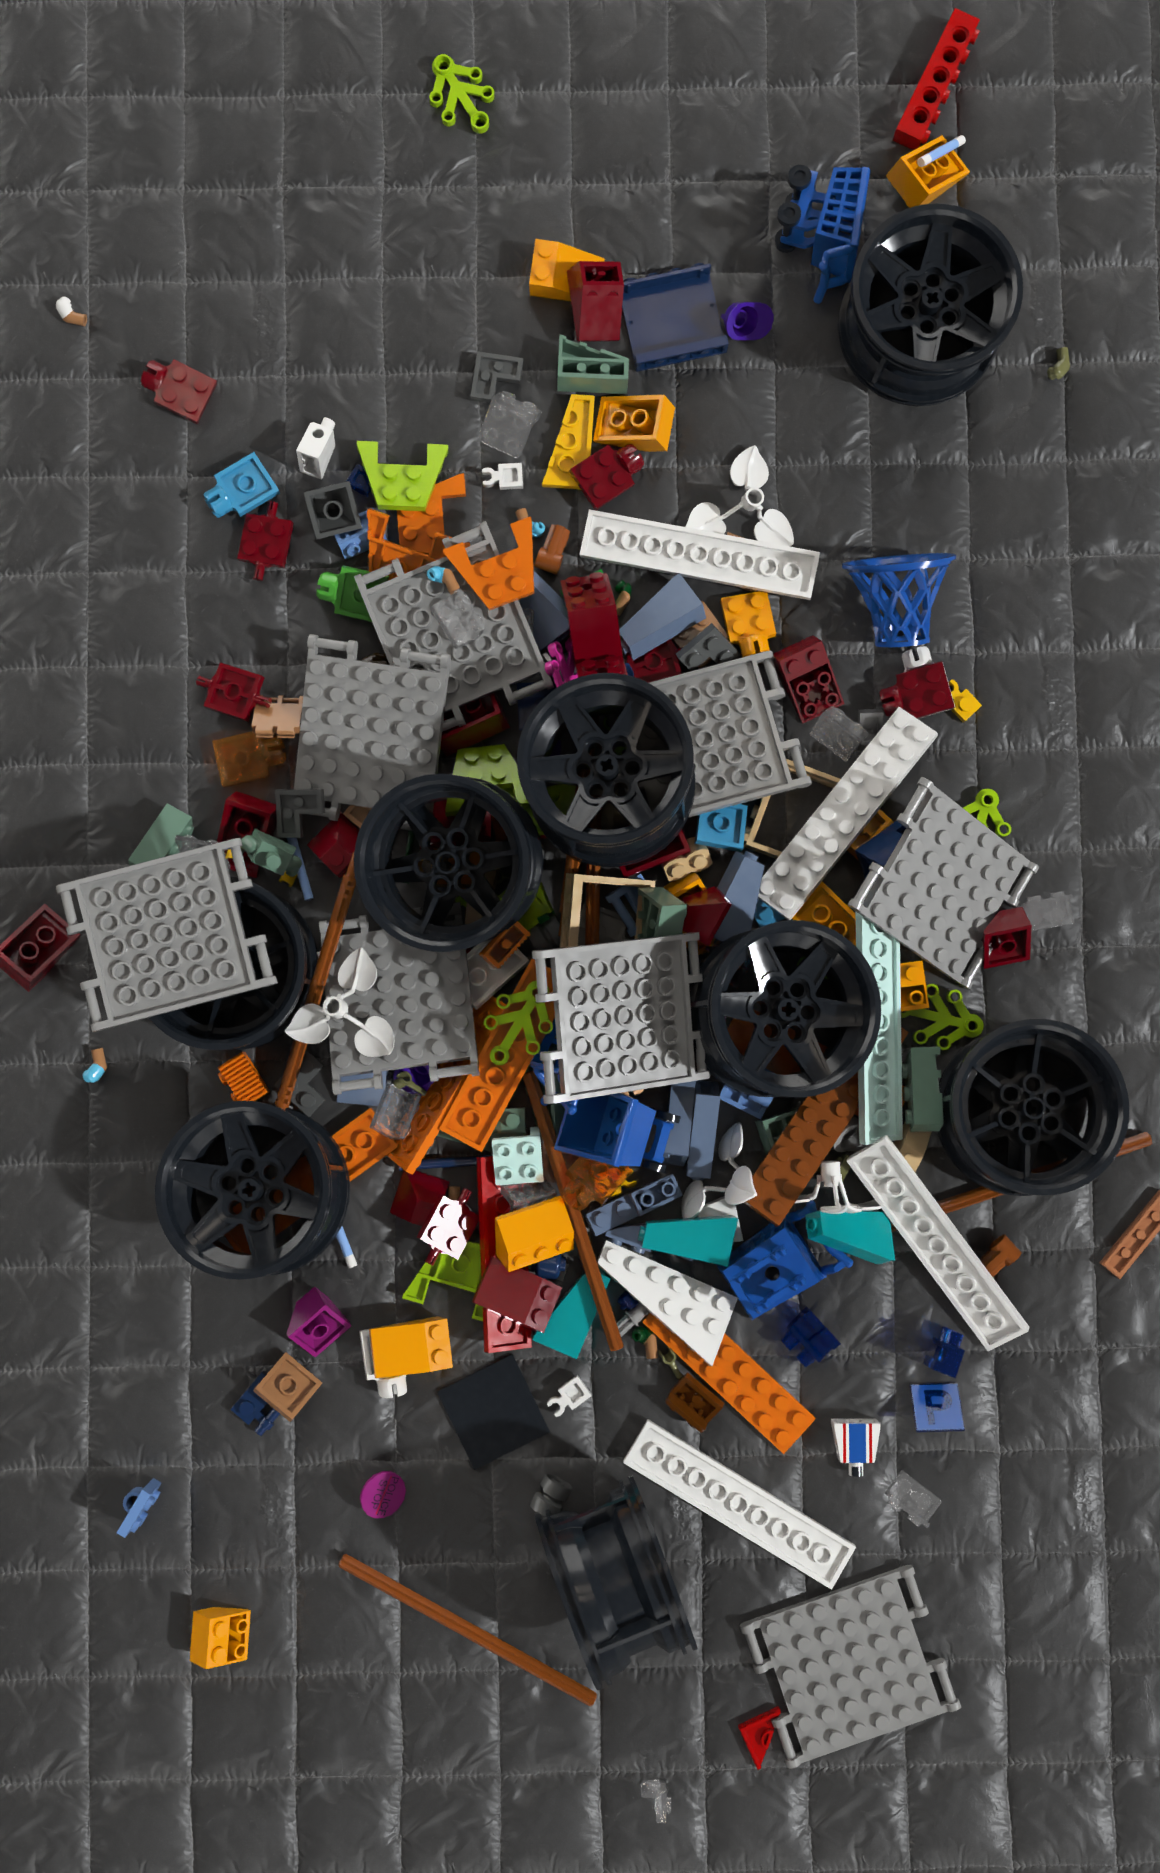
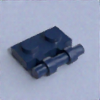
[230,1371,280,1436]

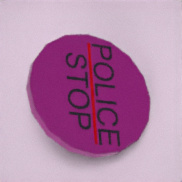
[360,1471,406,1518]

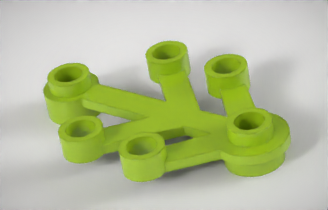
[429,54,495,134]
[963,789,1011,837]
[484,981,553,1065]
[901,984,984,1050]

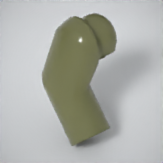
[1047,347,1070,380]

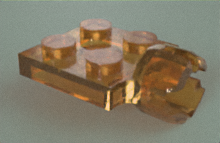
[212,731,287,788]
[562,1157,633,1210]

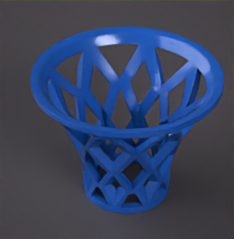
[842,553,956,647]

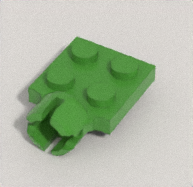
[316,566,389,622]

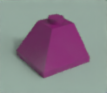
[286,1286,352,1357]

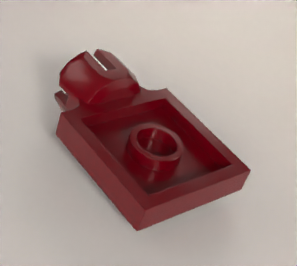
[140,359,217,424]
[569,444,644,511]
[879,661,955,719]

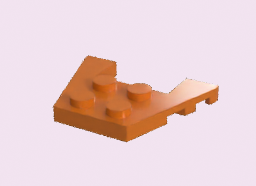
[397,473,470,555]
[367,508,452,580]
[443,516,534,611]

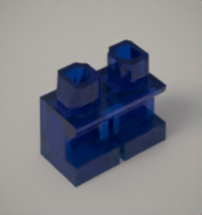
[781,1306,841,1368]
[923,1326,965,1378]

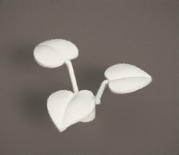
[685,445,794,546]
[285,948,395,1057]
[681,1122,757,1219]
[794,1161,881,1214]

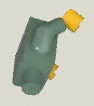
[225,829,302,887]

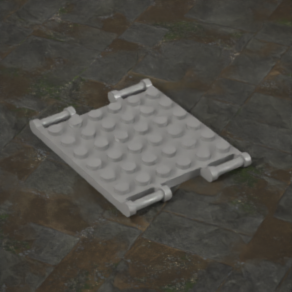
[354,521,554,732]
[294,634,451,831]
[606,651,812,817]
[848,777,1039,990]
[56,838,278,1032]
[319,902,480,1095]
[532,932,710,1104]
[739,1565,961,1769]

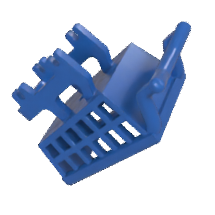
[716,1200,853,1320]

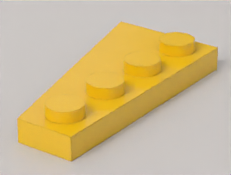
[542,394,595,490]

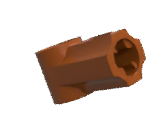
[534,524,570,575]
[980,1234,1022,1277]

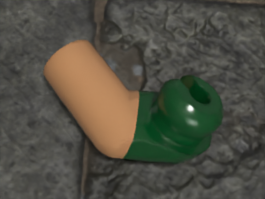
[615,580,632,616]
[632,1326,658,1359]

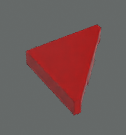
[738,1706,781,1770]

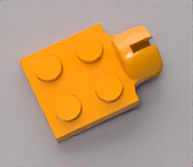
[720,591,776,658]

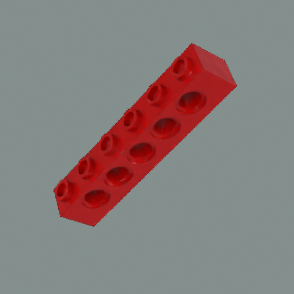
[892,8,980,150]

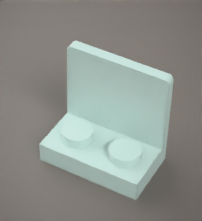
[492,1127,544,1185]

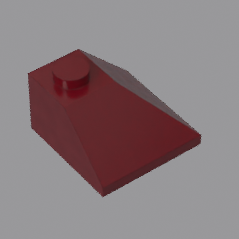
[307,812,359,878]
[681,886,732,946]
[983,907,1032,969]
[390,1170,450,1226]

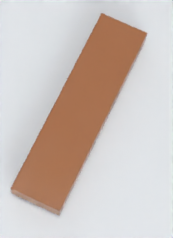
[1099,1190,1160,1279]

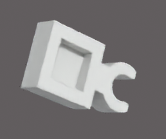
[482,463,523,490]
[547,1375,592,1417]

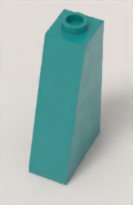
[805,1210,895,1264]
[638,1215,738,1267]
[532,1266,611,1359]

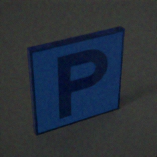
[910,1383,965,1432]

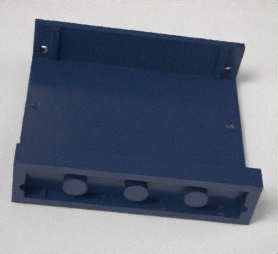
[622,263,729,372]

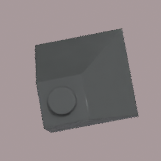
[303,481,362,539]

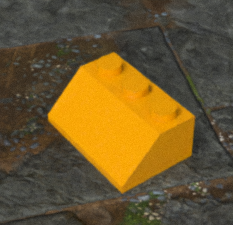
[495,1196,574,1272]

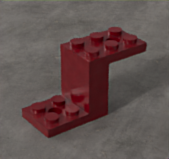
[560,572,628,677]

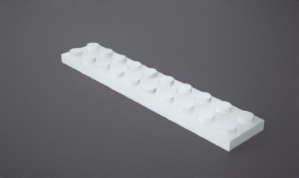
[580,509,820,600]
[758,707,938,920]
[846,1135,1029,1351]
[623,1419,856,1590]

